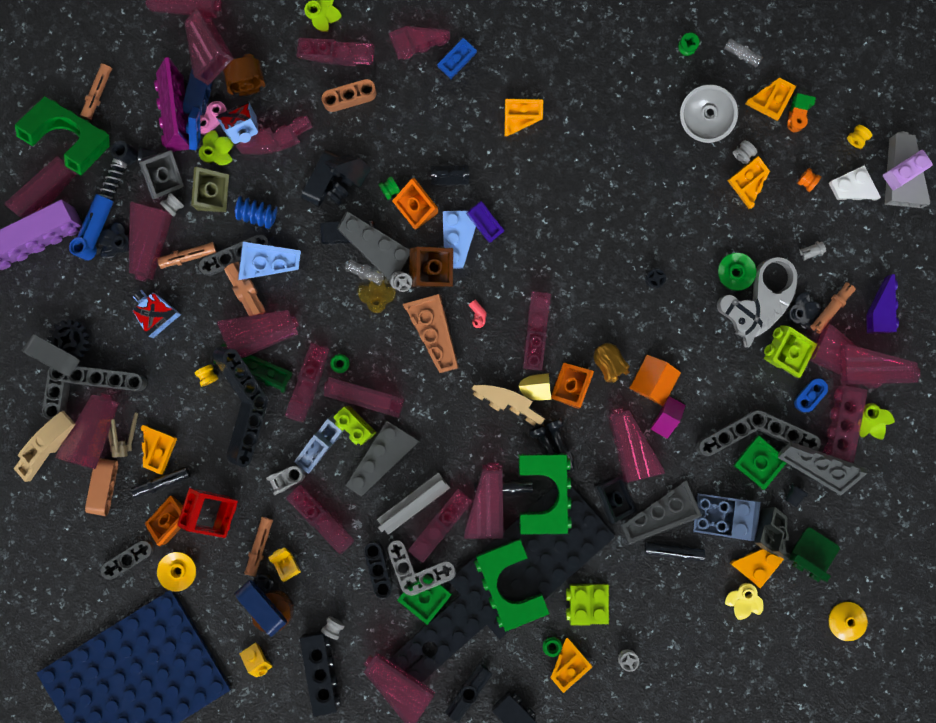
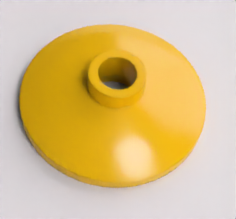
[157,552,196,592]
[828,602,868,641]

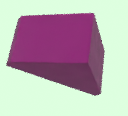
[650,396,686,439]

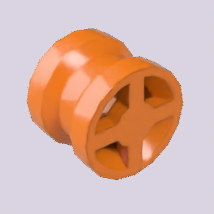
[797,168,821,192]

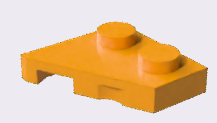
[745,78,796,121]

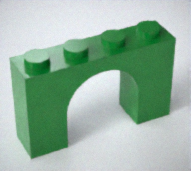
[15,96,110,176]
[519,453,571,534]
[474,538,549,632]

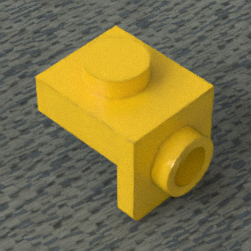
[268,548,301,582]
[239,642,272,677]

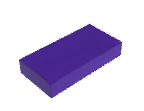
[466,201,505,243]

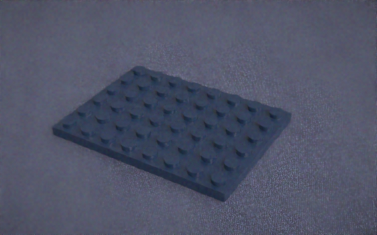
[36,590,232,723]

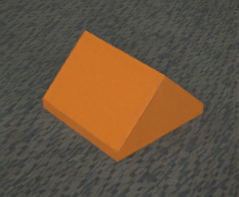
[392,178,438,230]
[629,355,681,406]
[551,363,594,409]
[145,495,183,546]

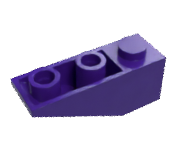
[866,274,899,334]

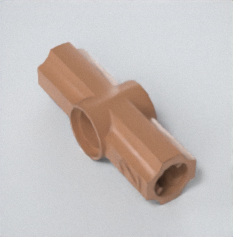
[224,261,266,319]

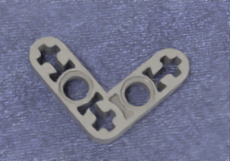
[388,541,456,596]

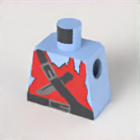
[216,101,259,144]
[133,290,181,338]

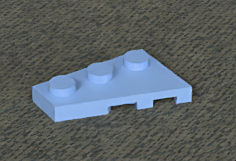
[443,211,476,269]
[238,242,301,280]

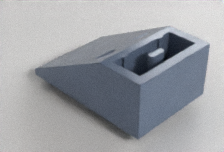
[693,493,761,541]

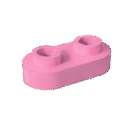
[200,101,227,135]

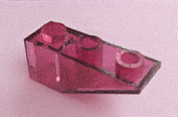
[389,26,450,60]

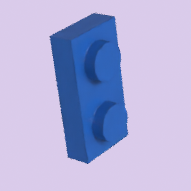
[437,38,477,79]

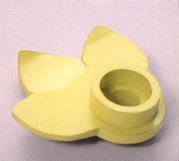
[725,583,763,620]

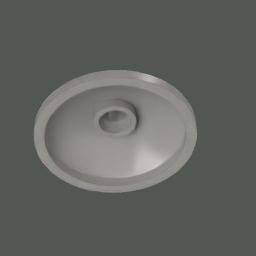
[680,84,738,143]

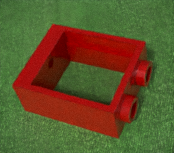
[177,488,238,538]

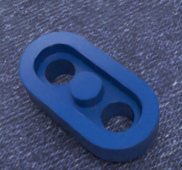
[794,379,828,412]

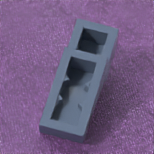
[294,414,345,474]

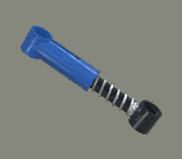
[69,141,138,260]

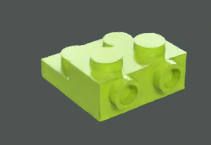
[764,325,817,378]
[333,406,377,445]
[566,584,609,625]

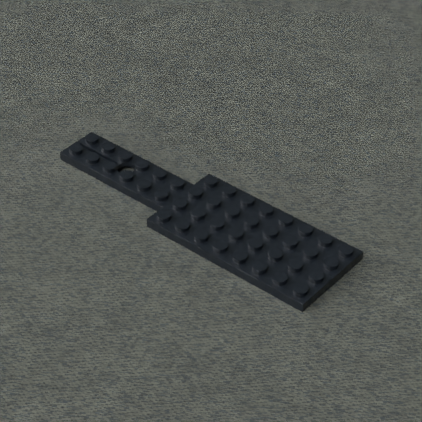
[373,485,616,703]

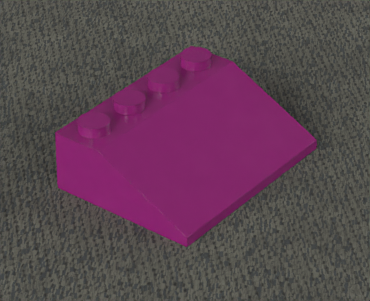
[154,57,189,152]

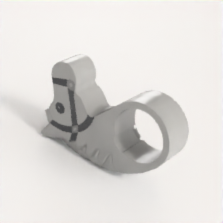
[717,258,797,347]

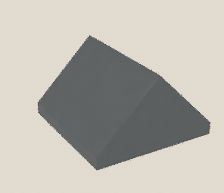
[139,150,184,199]

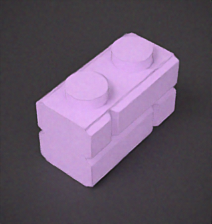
[883,150,933,191]

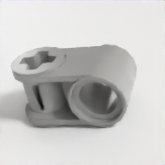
[266,465,306,495]

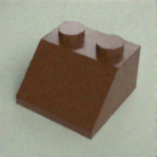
[409,247,453,287]

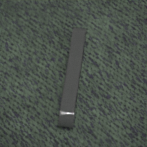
[199,235,270,276]

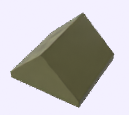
[191,167,229,212]

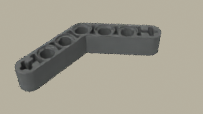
[696,411,821,456]

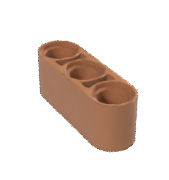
[322,79,377,112]
[85,458,118,516]

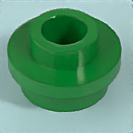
[330,354,350,373]
[542,637,562,657]

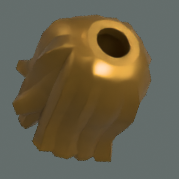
[593,343,630,383]

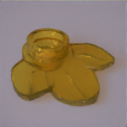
[358,276,396,313]

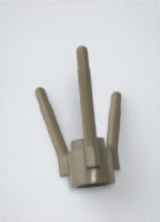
[106,412,138,457]

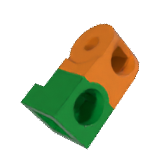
[787,93,816,132]

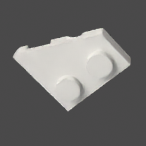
[829,165,881,200]

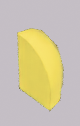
[519,373,551,401]

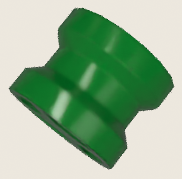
[678,33,700,56]
[378,176,400,200]

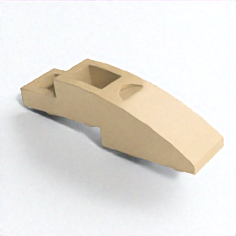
[472,385,544,426]
[14,411,75,482]

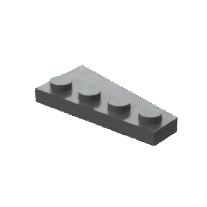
[337,212,410,282]
[346,421,419,496]
[778,442,867,495]
[622,481,702,545]

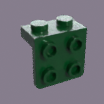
[788,527,840,582]

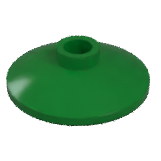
[718,253,756,291]

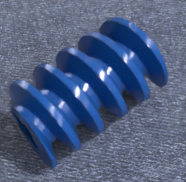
[235,196,277,229]

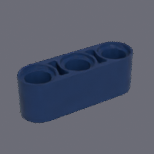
[183,64,214,116]
[234,579,287,637]

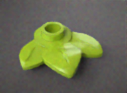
[304,0,342,32]
[199,130,234,165]
[857,403,895,440]

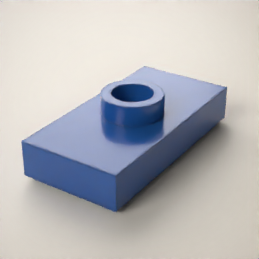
[186,107,201,150]

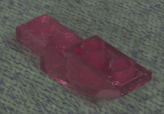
[296,38,375,66]
[236,115,312,155]
[523,291,551,371]
[285,343,329,423]
[286,485,355,554]
[407,489,473,563]

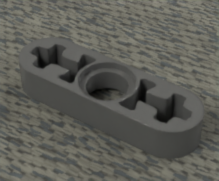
[101,540,154,580]

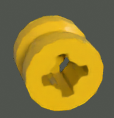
[847,125,872,149]
[195,364,219,387]

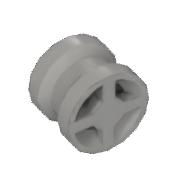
[733,140,757,164]
[160,192,184,216]
[390,271,412,292]
[321,616,345,640]
[618,649,639,672]

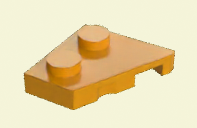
[504,99,543,137]
[727,156,770,209]
[141,425,177,474]
[730,548,784,588]
[550,637,593,693]

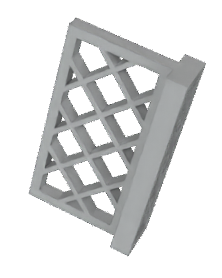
[377,473,450,535]

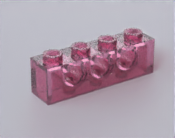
[823,385,868,464]

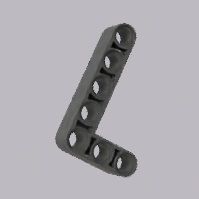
[42,366,147,420]

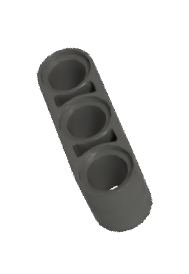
[21,334,80,377]

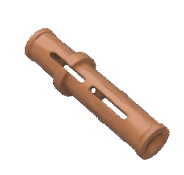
[80,63,112,121]
[157,242,217,269]
[810,283,856,334]
[244,517,273,577]

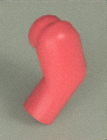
[469,299,487,328]

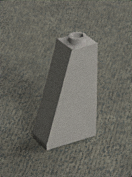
[885,131,930,208]

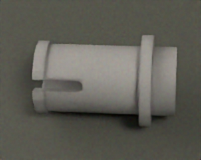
[799,241,826,261]

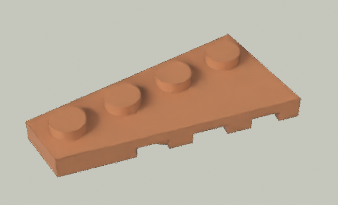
[403,294,459,373]

